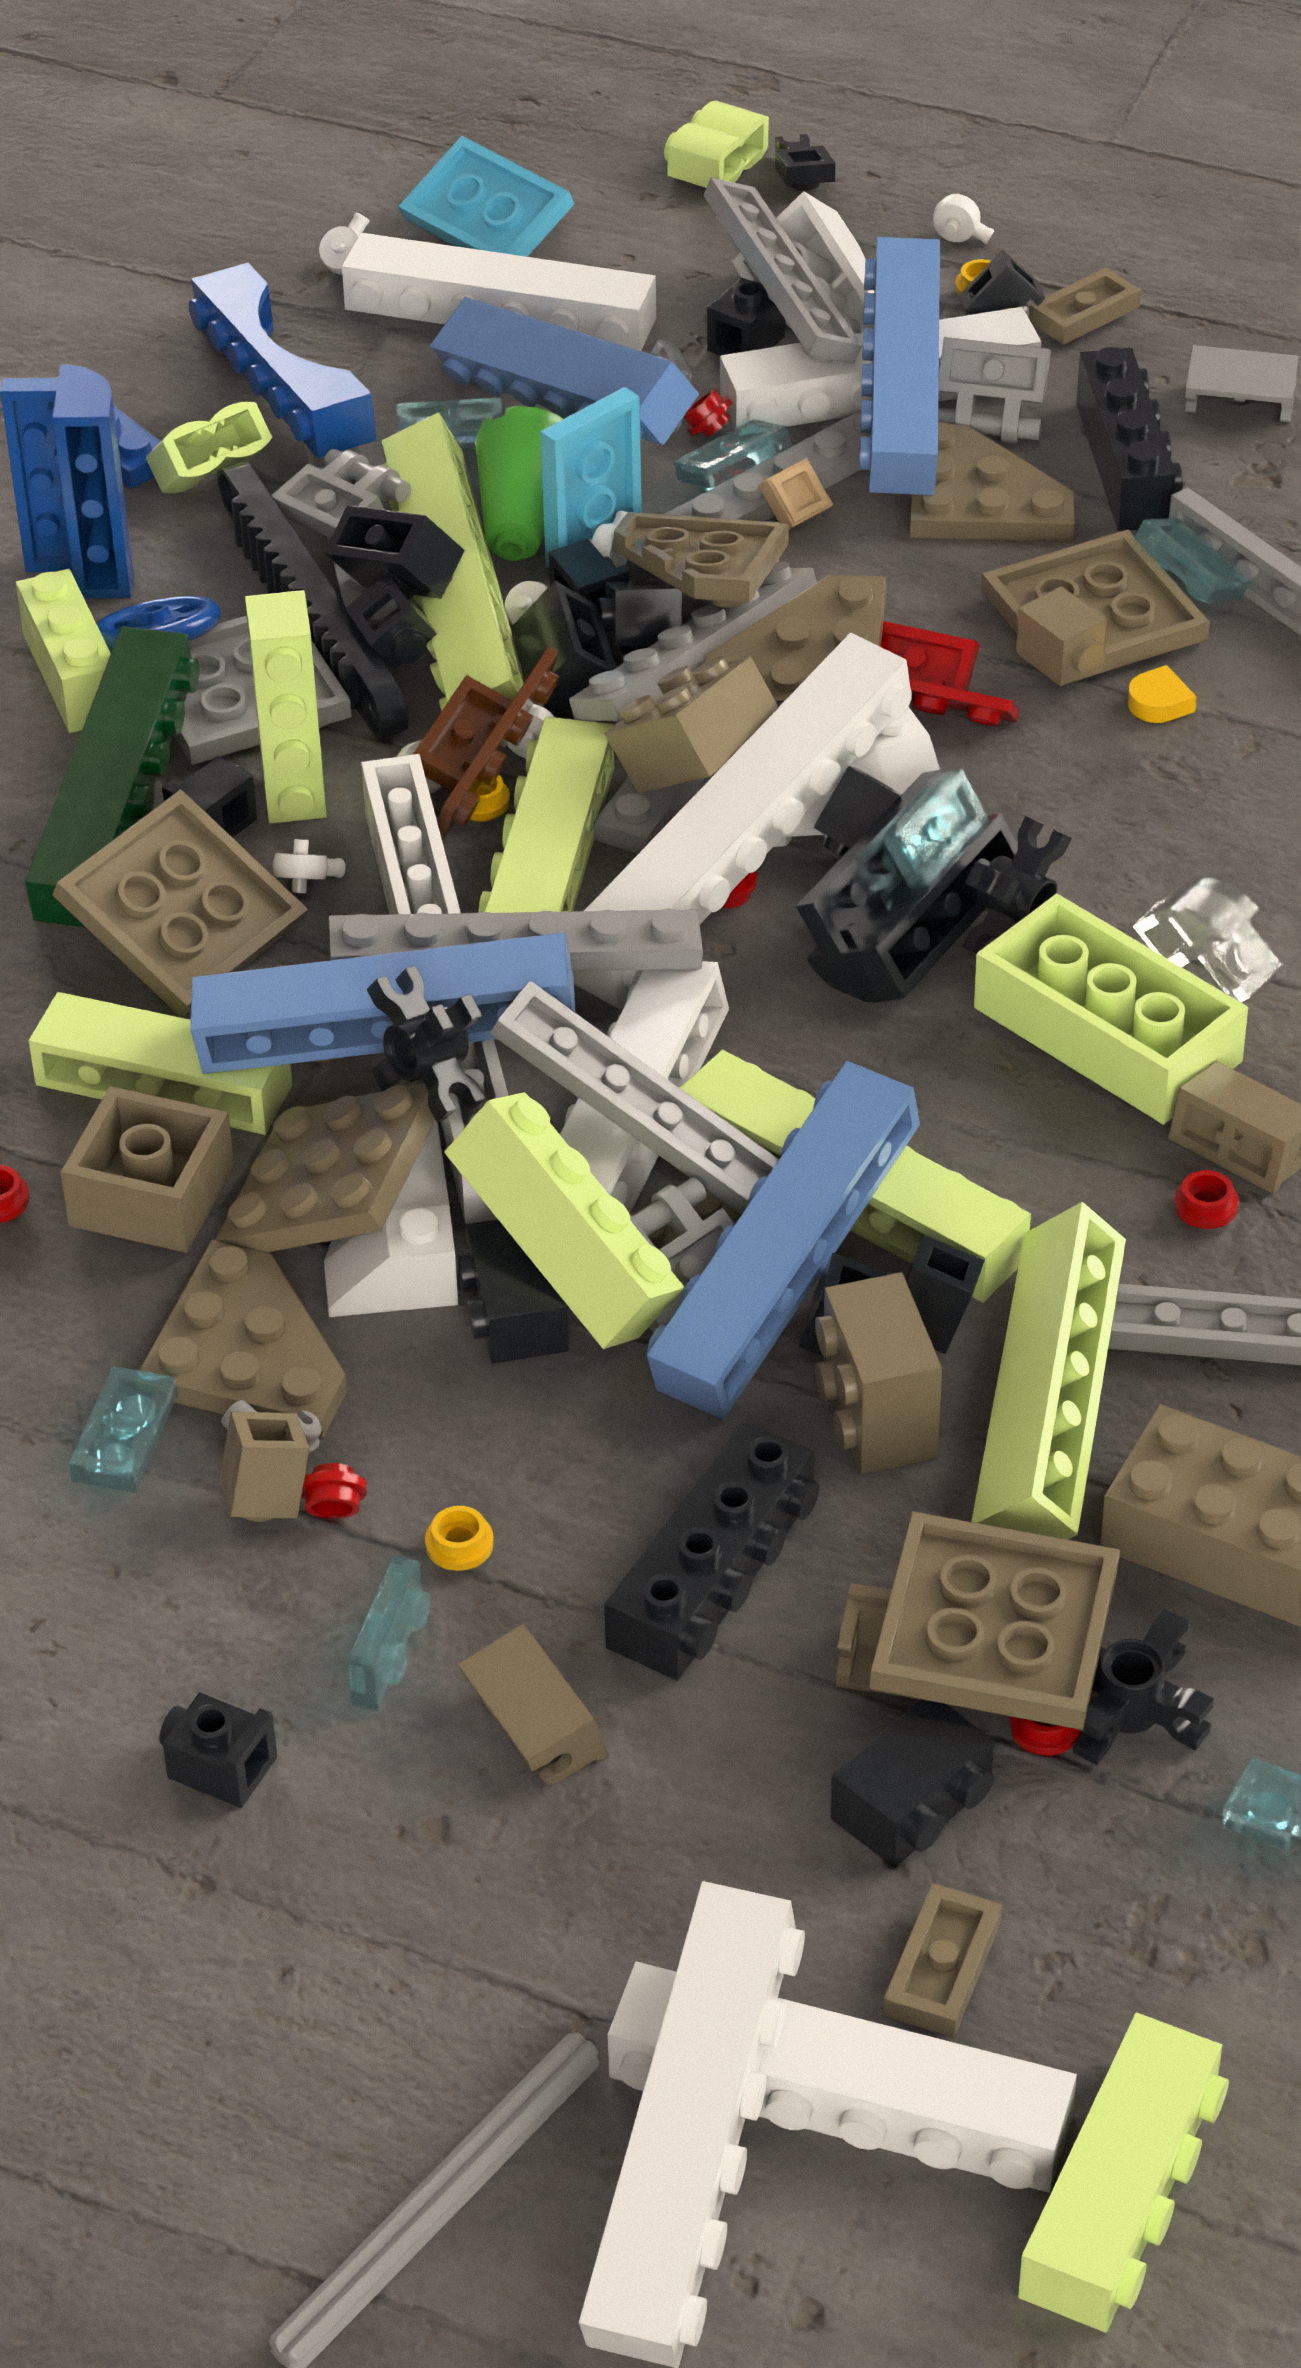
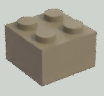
[604,656,779,794]
[60,1086,234,1253]
[814,1272,942,1474]

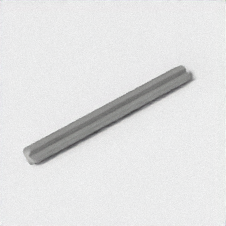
[269,2032,599,2368]

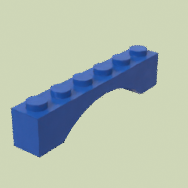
[189,263,377,458]

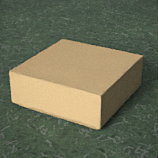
[758,458,833,530]

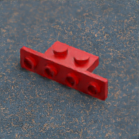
[881,621,1019,727]

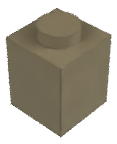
[1016,586,1107,687]
[219,1411,310,1522]

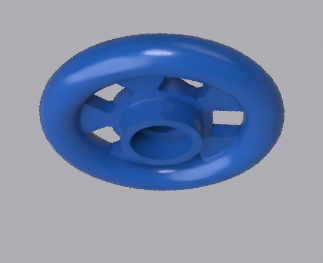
[96,596,221,653]

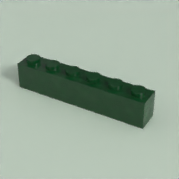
[25,626,200,928]

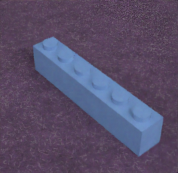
[859,237,940,495]
[430,297,699,446]
[190,933,575,1074]
[646,1061,920,1420]

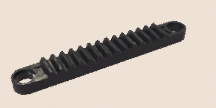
[217,461,408,739]

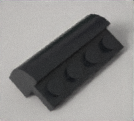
[796,770,1018,1002]

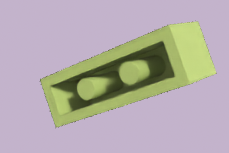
[16,569,111,733]

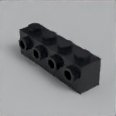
[1076,347,1183,531]
[604,1421,819,1681]

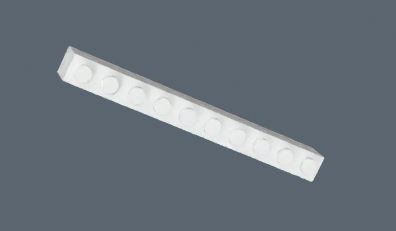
[361,754,508,1224]

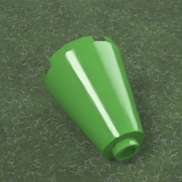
[475,406,563,561]

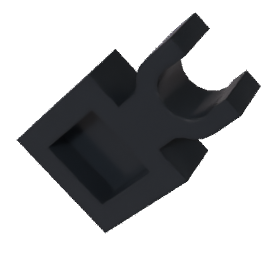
[775,134,836,190]

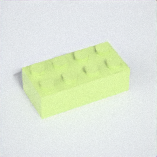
[974,893,1248,1125]

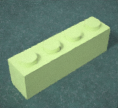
[245,590,327,824]
[29,992,292,1135]
[444,1092,685,1349]
[1018,2012,1229,2333]

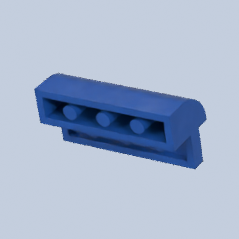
[0,364,134,599]

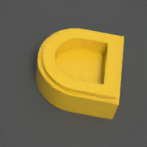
[1128,665,1197,723]

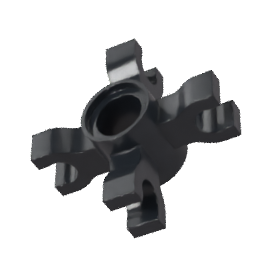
[962,816,1072,954]
[367,965,486,1123]
[1073,1608,1214,1765]

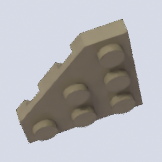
[910,422,1075,542]
[614,512,789,608]
[705,575,886,707]
[136,1240,347,1439]

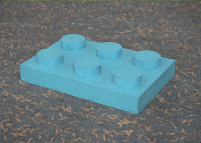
[398,136,574,257]
[540,387,642,568]

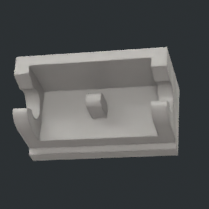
[1185,345,1299,423]

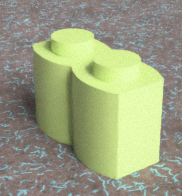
[664,101,769,188]
[146,402,272,493]

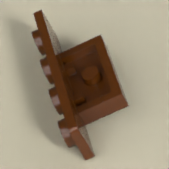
[413,646,560,840]

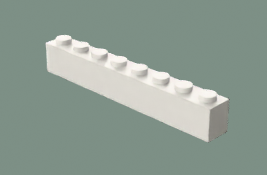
[573,632,912,1010]

